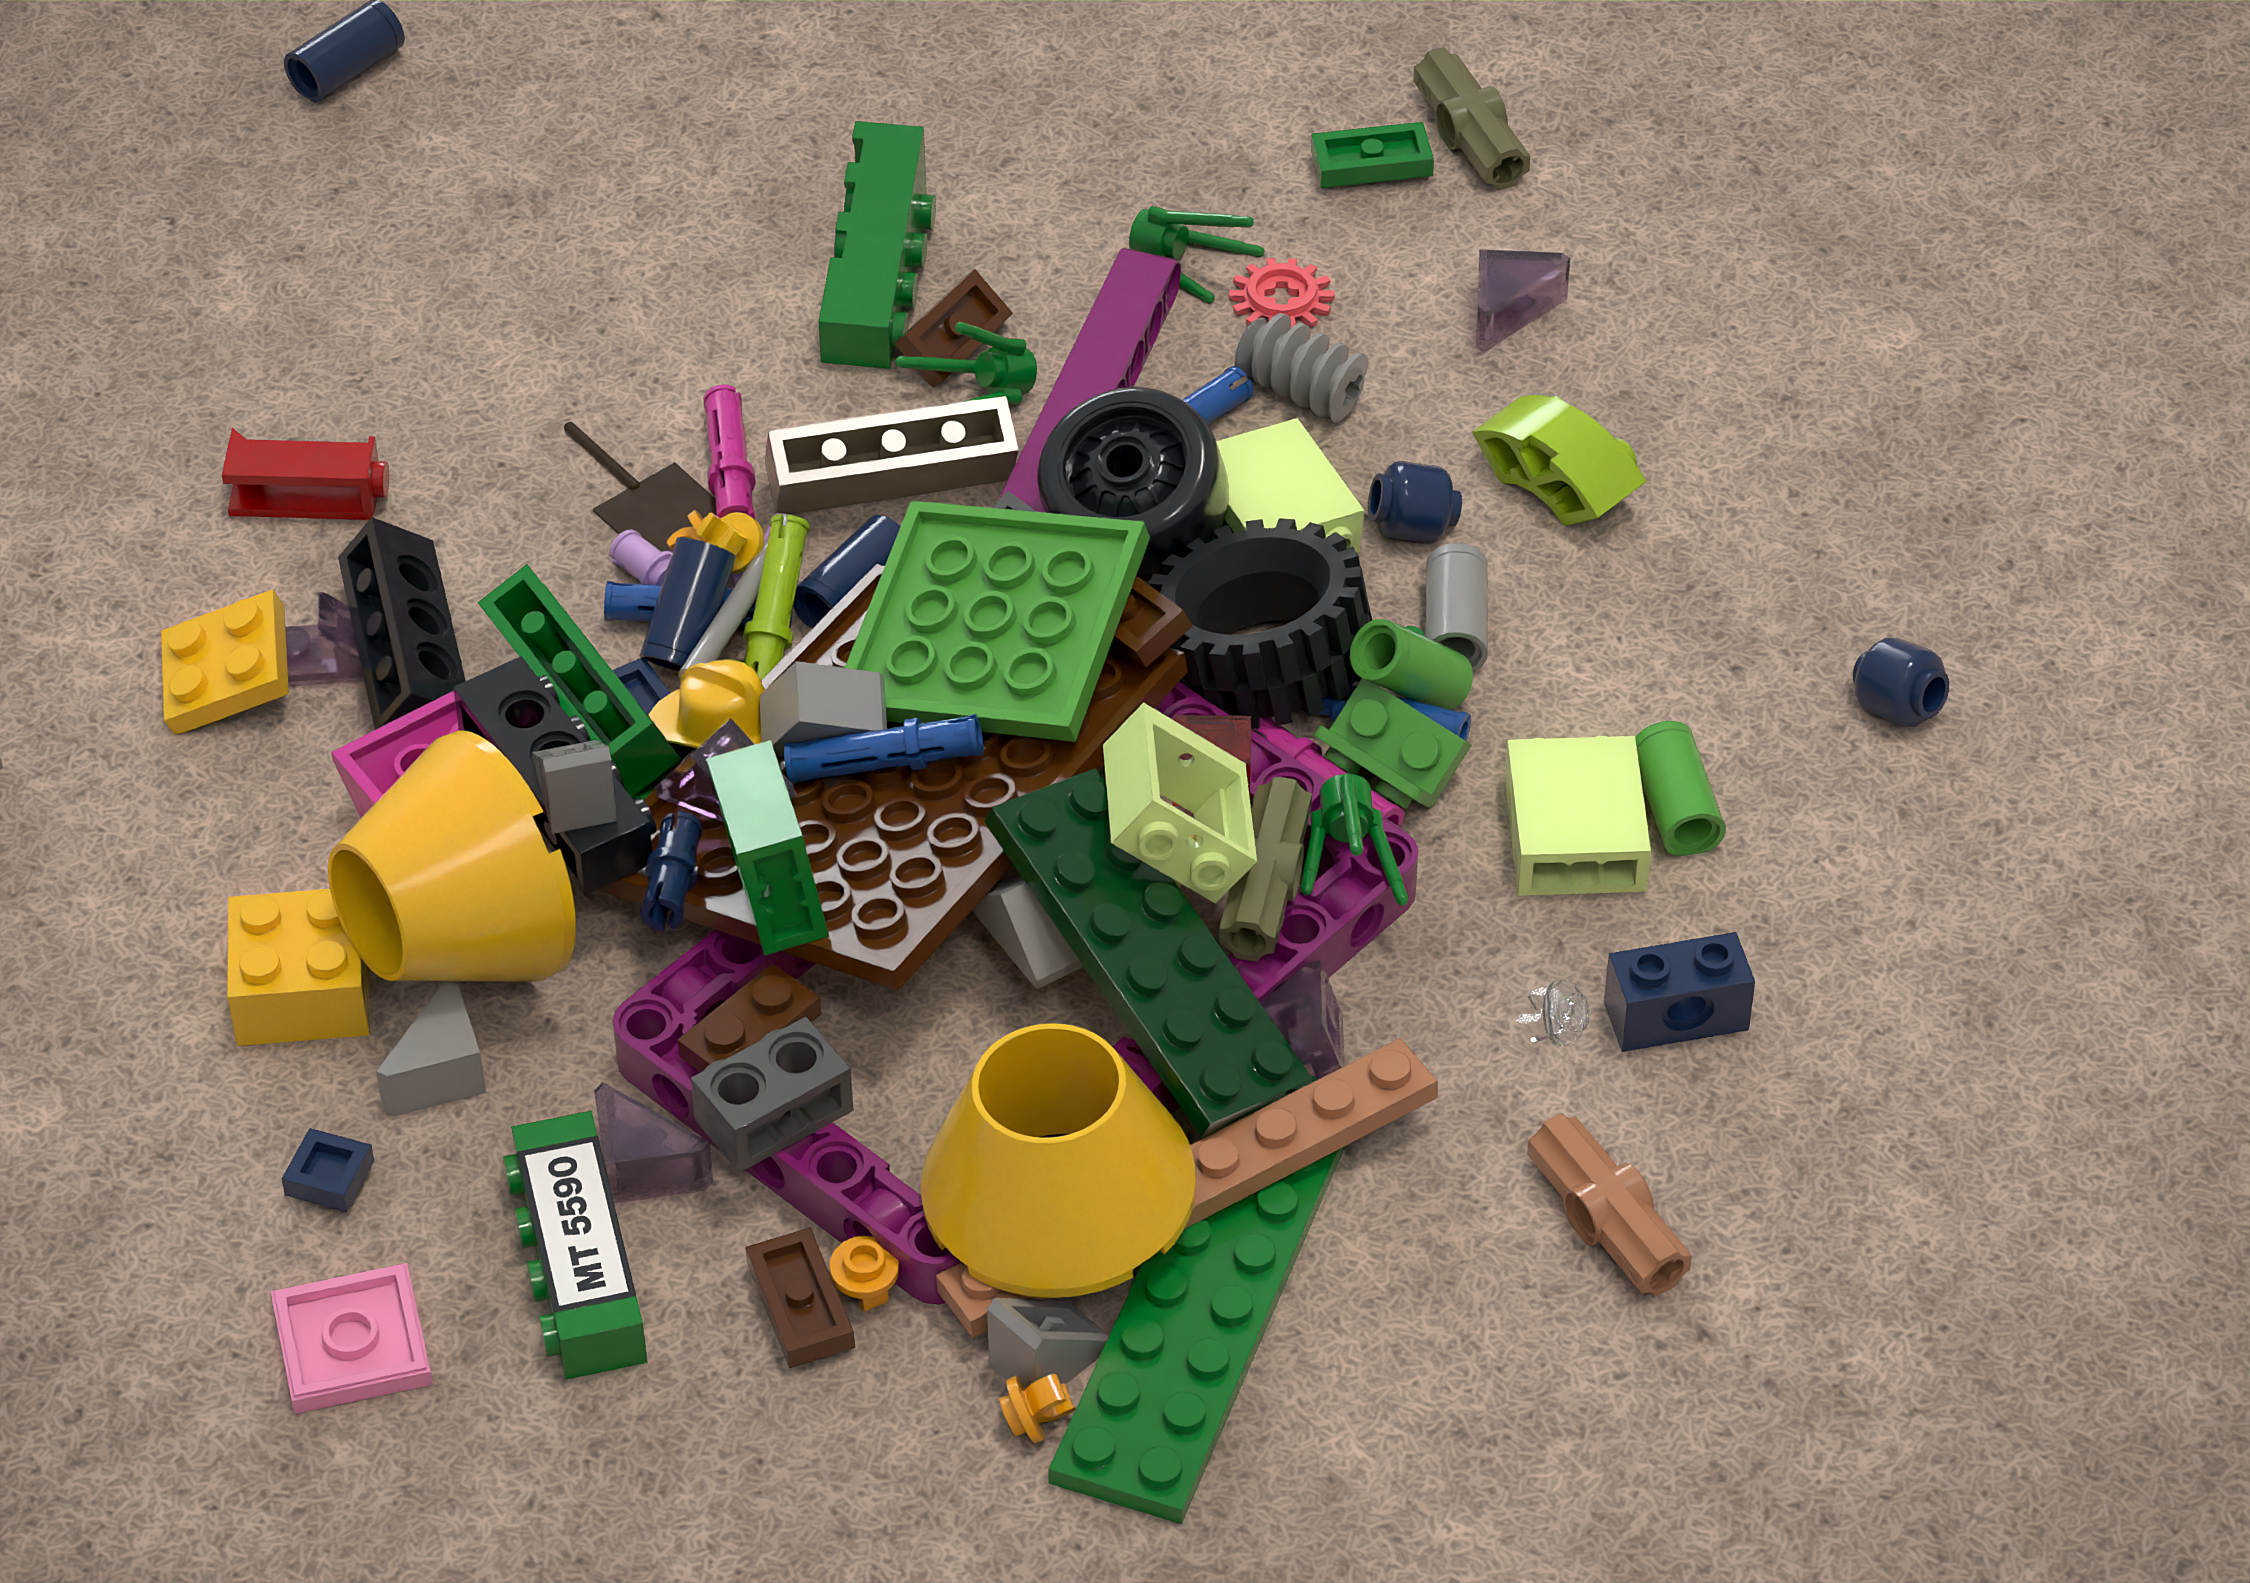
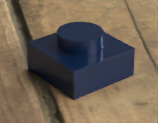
[282,1128,374,1212]

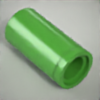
[1350,619,1473,710]
[1635,721,1726,857]

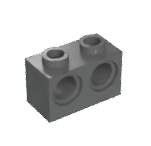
[691,1017,854,1173]

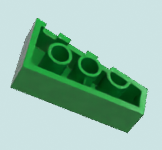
[818,121,936,369]

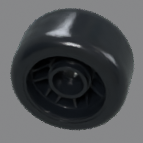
[1037,387,1229,581]

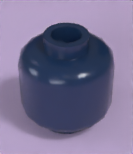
[1368,461,1462,544]
[1853,638,1950,727]

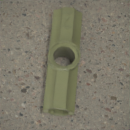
[1413,47,1531,190]
[1219,777,1312,961]

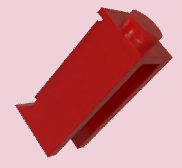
[221,428,389,520]

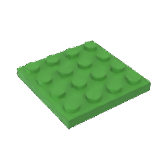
[845,501,1150,742]

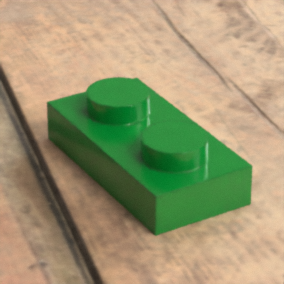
[1311,122,1434,188]

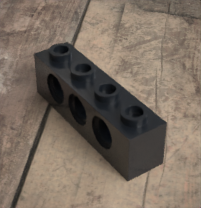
[338,517,466,730]
[453,656,657,896]

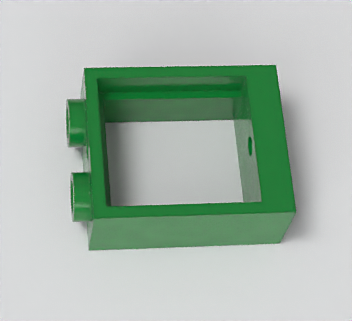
[707,740,829,955]

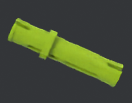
[743,514,810,680]

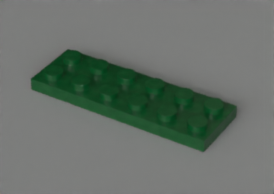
[984,768,1314,1138]

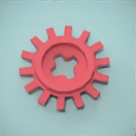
[1229,258,1334,328]

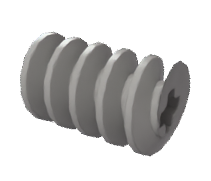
[1234,313,1368,423]

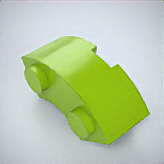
[1472,395,1647,526]

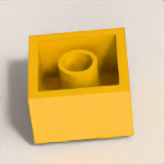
[227,889,370,1046]

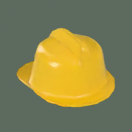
[648,659,765,755]

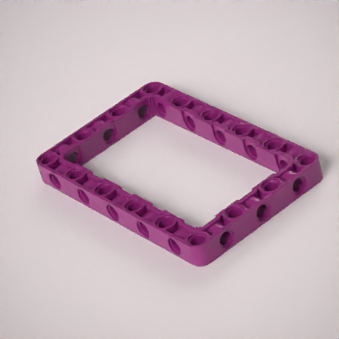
[612,682,1418,1305]

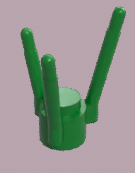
[1129,206,1265,304]
[895,322,1037,405]
[1300,773,1409,906]

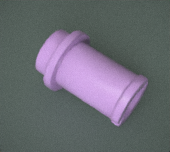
[609,529,672,585]

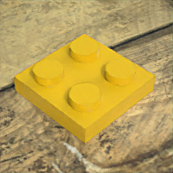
[161,589,289,734]

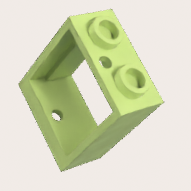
[1103,702,1257,904]

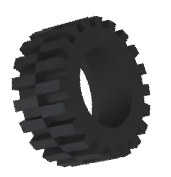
[1148,518,1372,729]

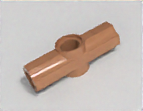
[1527,1113,1692,1297]

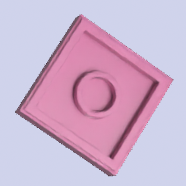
[271,1263,433,1414]

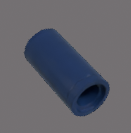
[284,0,405,103]
[793,515,901,629]
[639,537,736,672]

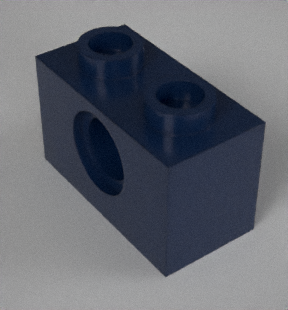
[1604,932,1755,1052]

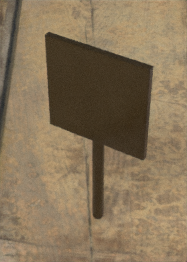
[564,422,717,552]

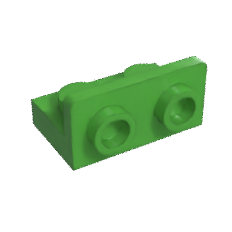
[1314,678,1472,809]

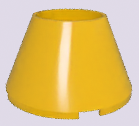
[328,730,576,982]
[921,1023,1196,1298]

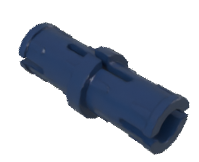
[640,812,703,931]

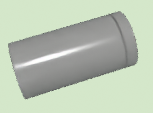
[1425,543,1488,672]

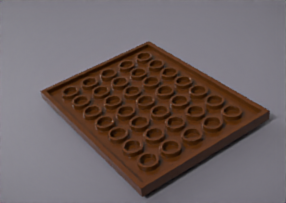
[599,564,1188,991]

